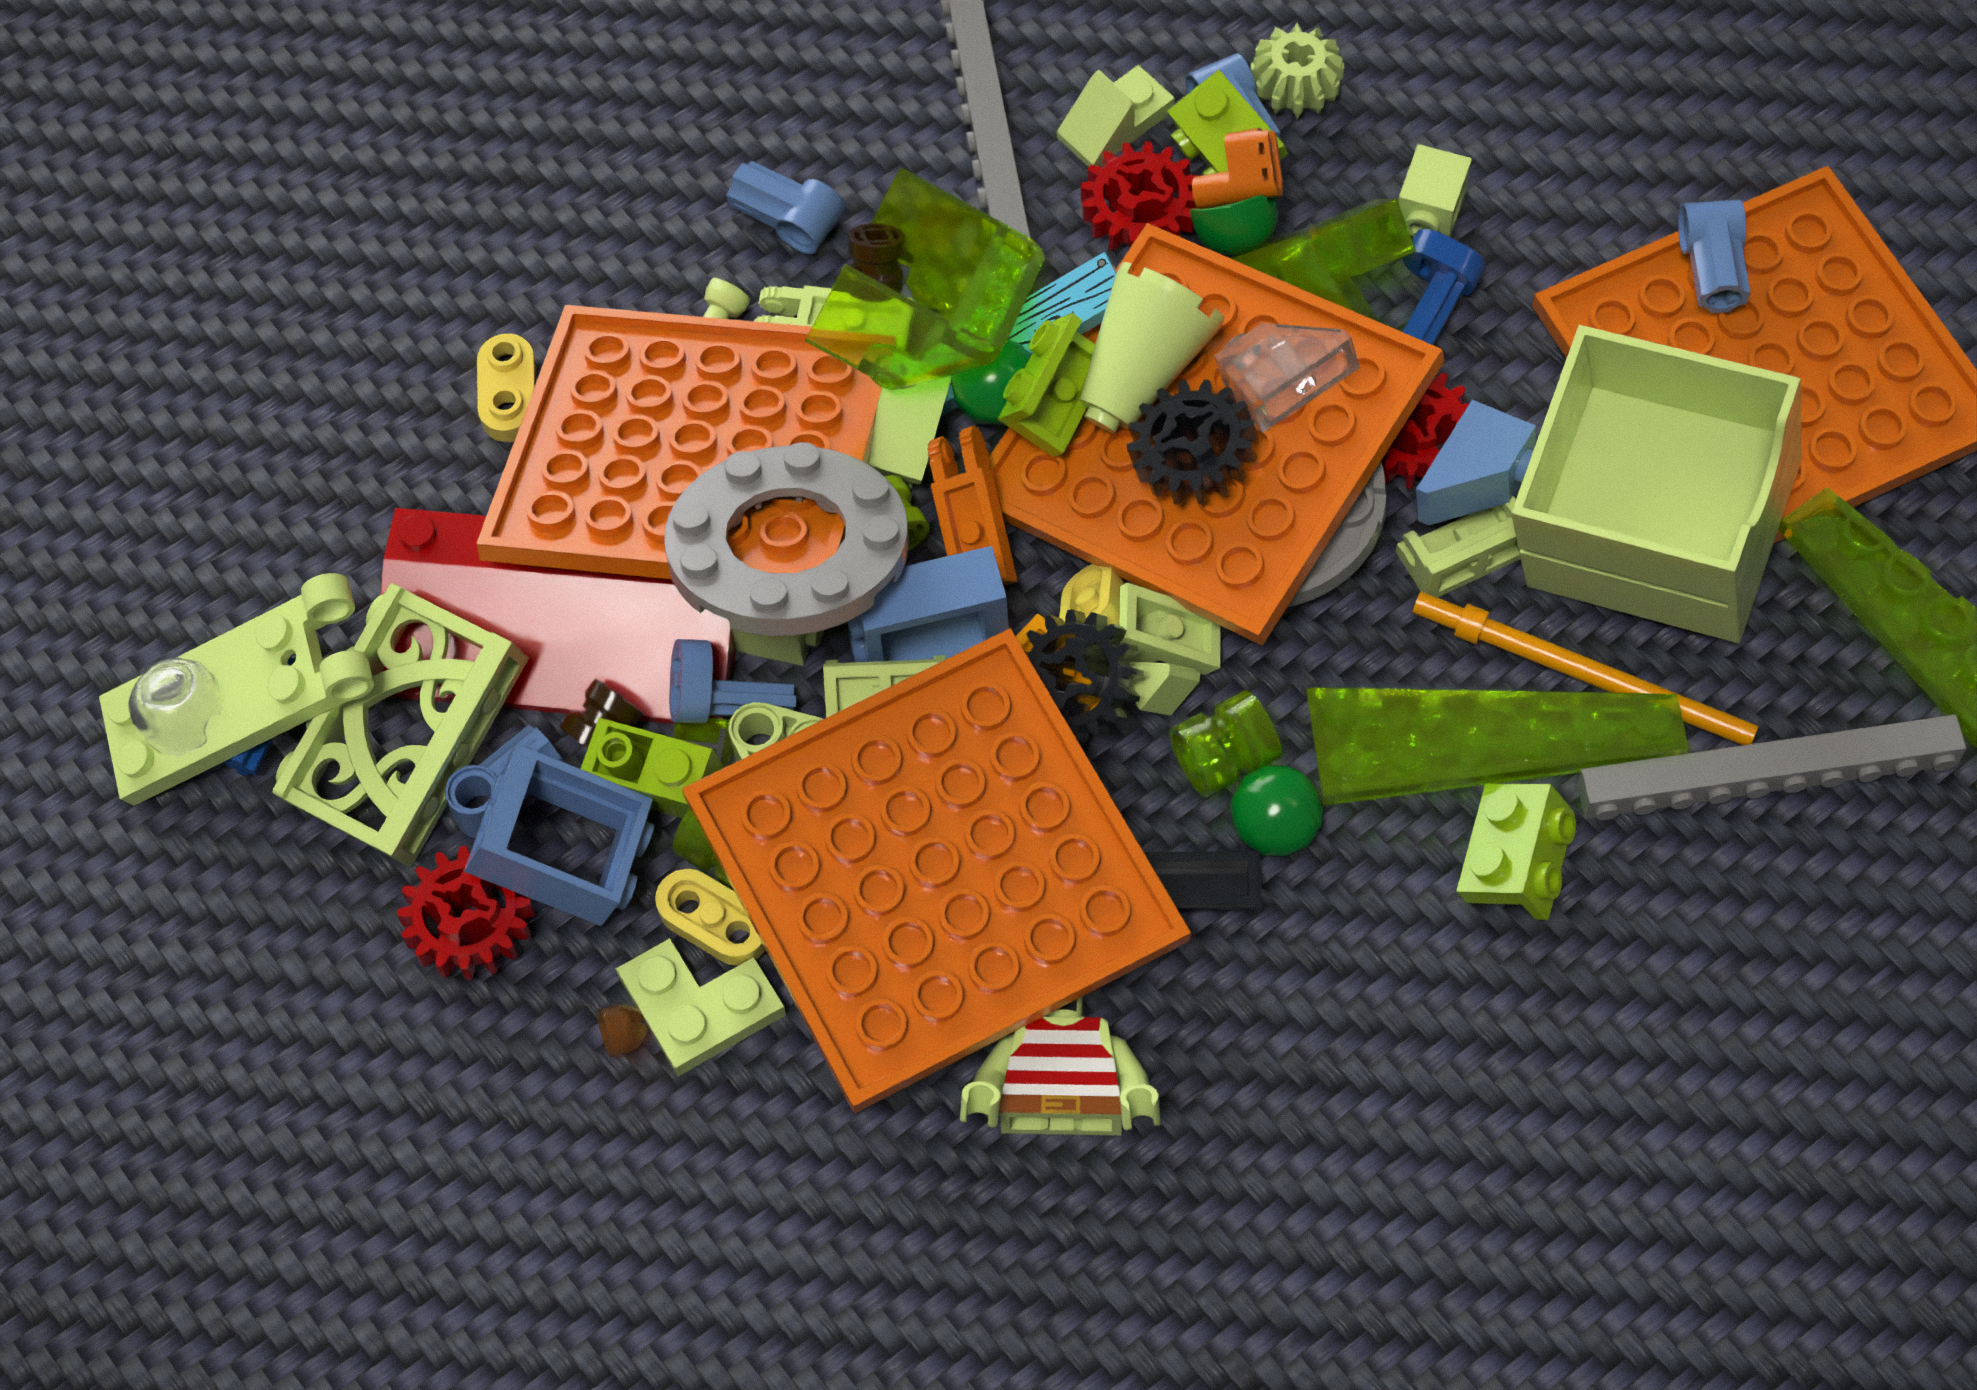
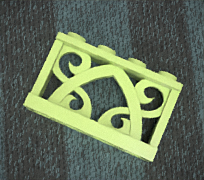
[272,583,529,868]

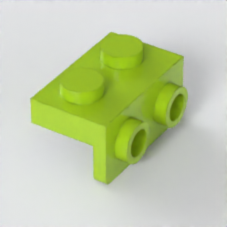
[1167,69,1289,175]
[998,313,1095,457]
[1456,784,1576,920]

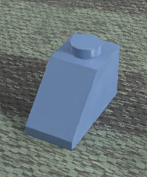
[1416,400,1536,525]

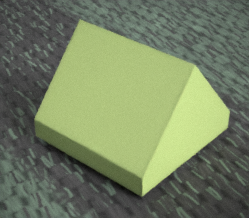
[1129,662,1201,716]

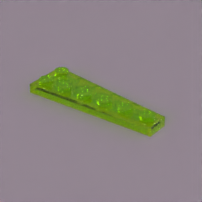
[1778,487,1977,748]
[1306,688,1689,806]

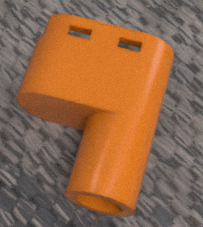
[1192,127,1283,209]

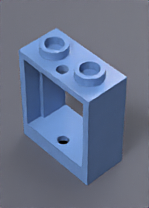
[847,546,1009,662]
[464,744,654,926]

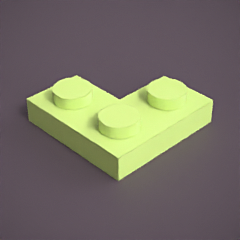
[616,938,786,1077]

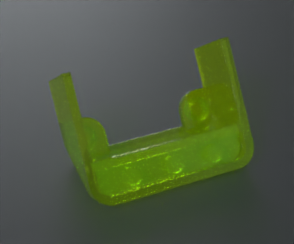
[805,167,1045,390]

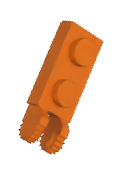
[927,426,1018,586]

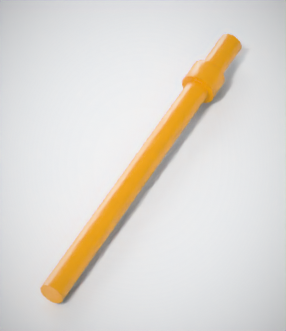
[1412,591,1759,746]

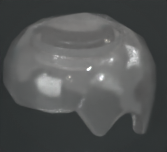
[128,657,222,756]

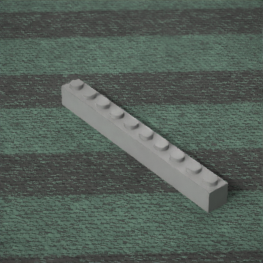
[940,0,1034,279]
[1577,715,1966,820]

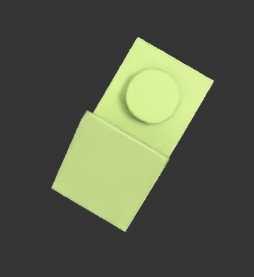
[1057,65,1175,167]
[1119,582,1221,675]

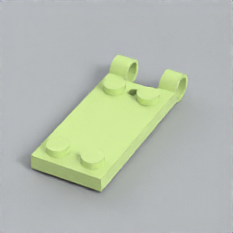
[99,573,374,806]

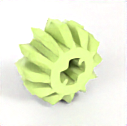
[1251,22,1344,119]

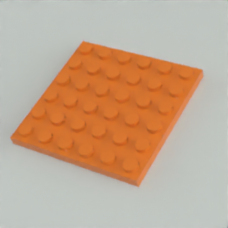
[1532,166,1977,544]
[989,223,1445,646]
[476,305,897,579]
[682,628,1191,1114]

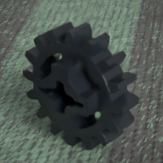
[1127,379,1258,505]
[1024,609,1144,743]

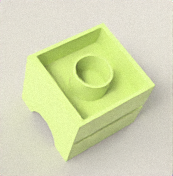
[1511,325,1802,644]

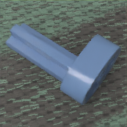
[669,638,796,724]

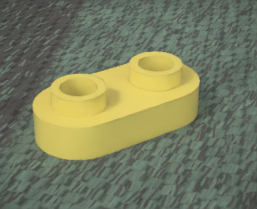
[477,334,537,442]
[1059,564,1124,626]
[655,869,766,966]

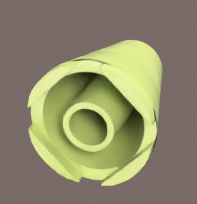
[1079,262,1224,434]

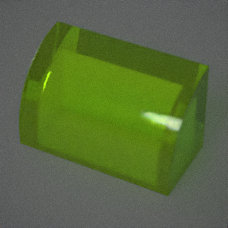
[1266,225,1378,321]

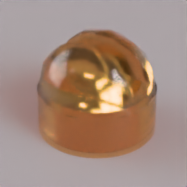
[597,1004,647,1058]

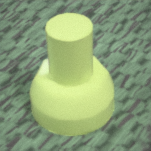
[703,278,751,319]

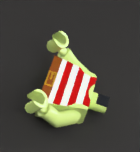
[960,996,1161,1136]

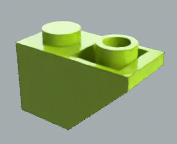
[581,718,725,823]

